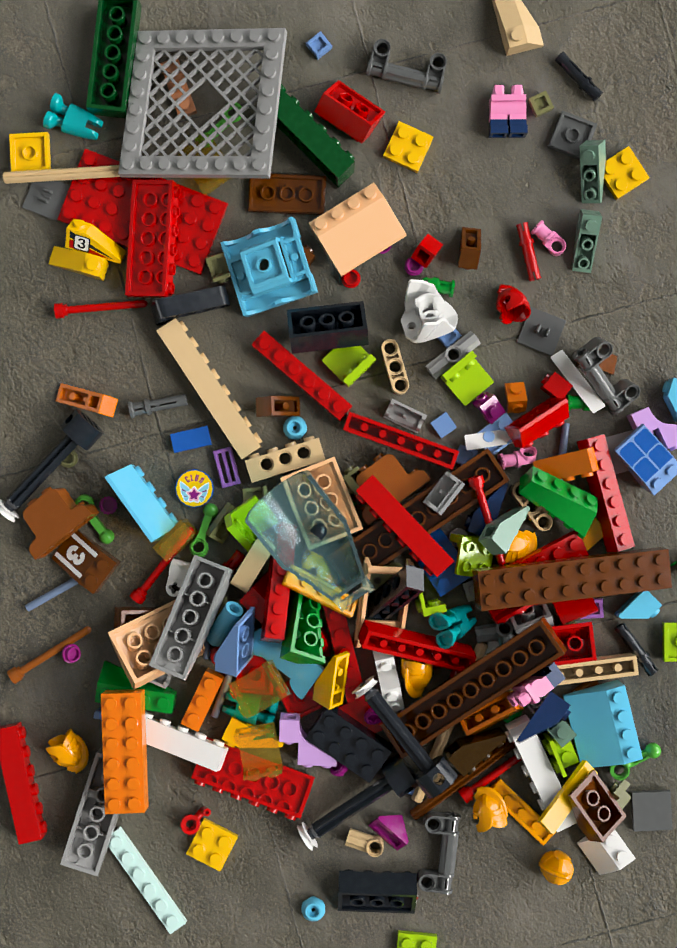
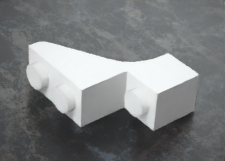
[373,651,404,712]

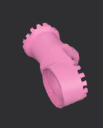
[531,220,566,256]
[497,446,537,470]

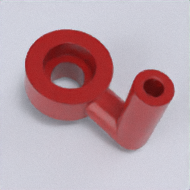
[180,806,211,835]

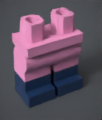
[488,85,528,138]
[507,662,566,707]

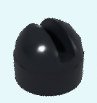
[310,523,327,540]

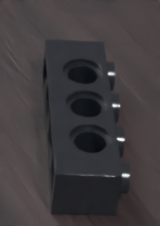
[368,565,424,620]

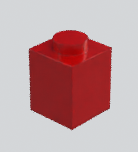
[411,234,443,268]
[540,372,573,398]

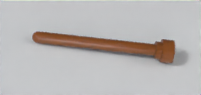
[7,626,91,684]

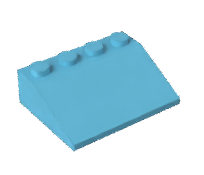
[105,464,178,542]
[563,679,643,768]

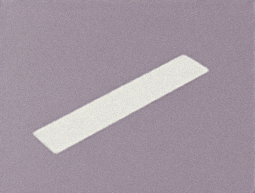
[550,350,605,413]
[464,430,513,450]

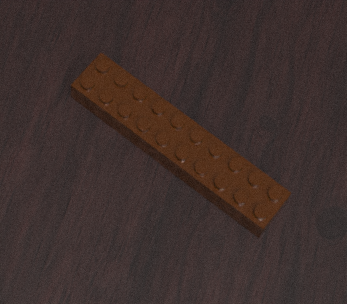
[326,448,509,589]
[472,547,672,611]
[380,617,567,759]

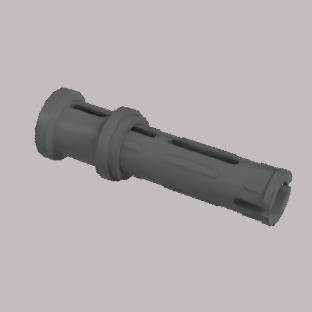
[128,394,188,419]

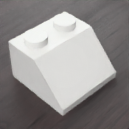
[577,830,636,875]

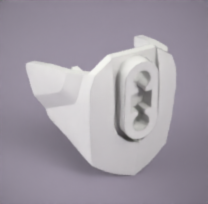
[401,279,458,343]

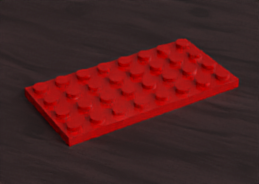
[57,149,228,275]

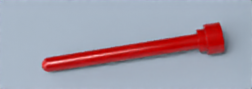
[54,300,148,319]
[468,474,505,566]
[129,527,194,605]
[458,755,521,804]

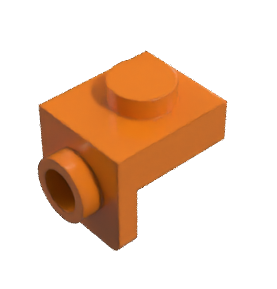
[504,382,528,413]

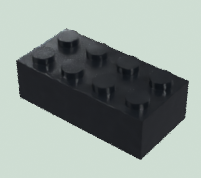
[287,301,369,354]
[306,707,393,783]

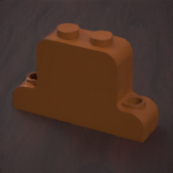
[356,453,430,525]
[23,487,100,560]

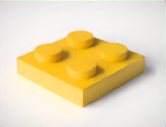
[383,121,434,173]
[9,132,51,172]
[604,146,650,200]
[186,818,238,871]

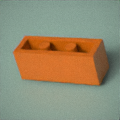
[533,447,599,482]
[180,668,225,732]
[460,691,523,736]

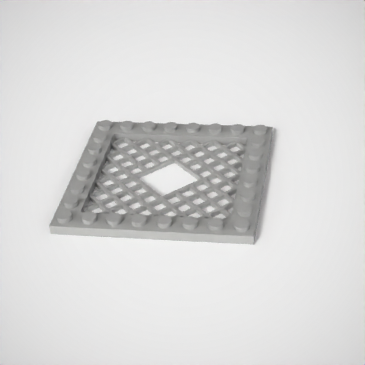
[118,28,287,178]

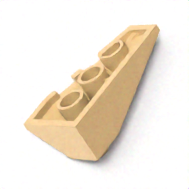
[492,0,544,56]

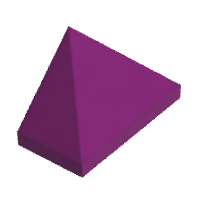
[368,815,409,851]

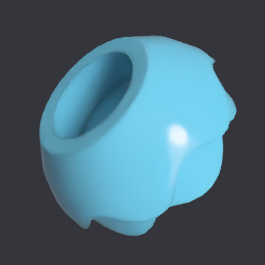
[283,416,307,440]
[301,896,325,921]

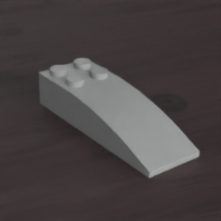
[149,555,235,680]
[60,747,119,876]

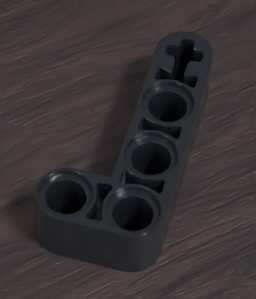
[151,286,230,326]

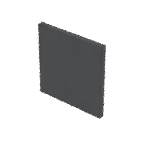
[22,181,70,222]
[517,307,566,356]

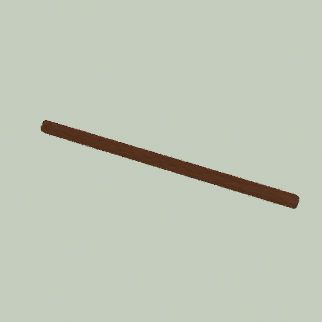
[410,680,599,820]

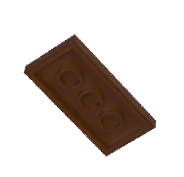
[248,174,326,215]

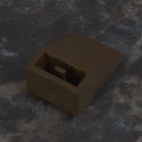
[444,727,507,777]

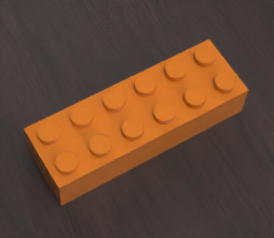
[101,689,149,814]

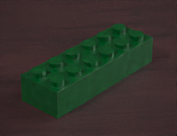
[86,0,142,119]
[255,84,355,188]

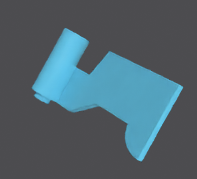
[206,601,325,700]

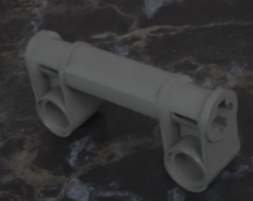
[366,39,447,94]
[573,336,640,415]
[417,811,461,895]

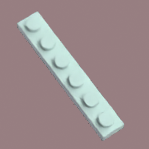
[108,826,187,934]

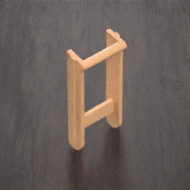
[354,557,414,648]

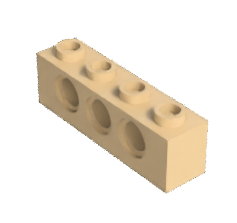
[245,436,326,483]

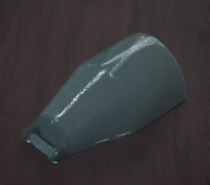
[245,470,375,612]

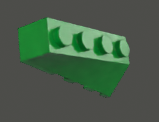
[518,466,598,539]
[280,589,326,664]
[95,660,178,714]

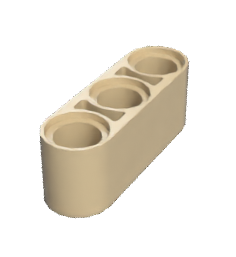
[381,339,409,395]
[510,482,553,531]
[230,538,274,593]

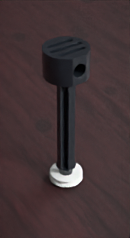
[0,409,104,522]
[352,675,458,799]
[297,754,418,851]

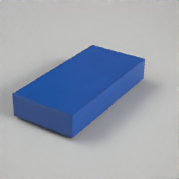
[170,426,212,453]

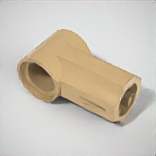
[345,828,384,857]

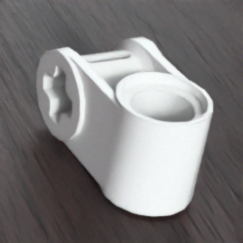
[166,558,191,597]

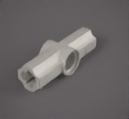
[425,331,481,380]

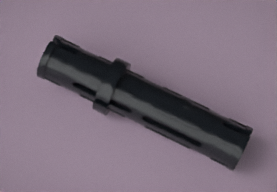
[555,51,603,102]
[614,622,659,676]

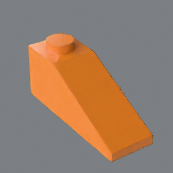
[56,383,118,417]

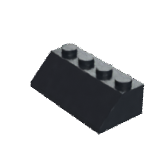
[338,869,417,914]

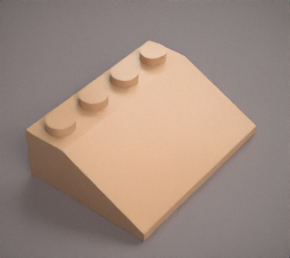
[308,183,407,276]
[280,457,363,550]
[108,600,205,690]

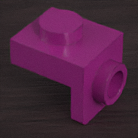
[472,392,506,424]

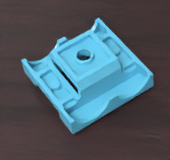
[220,217,318,317]

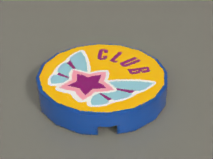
[175,469,214,508]

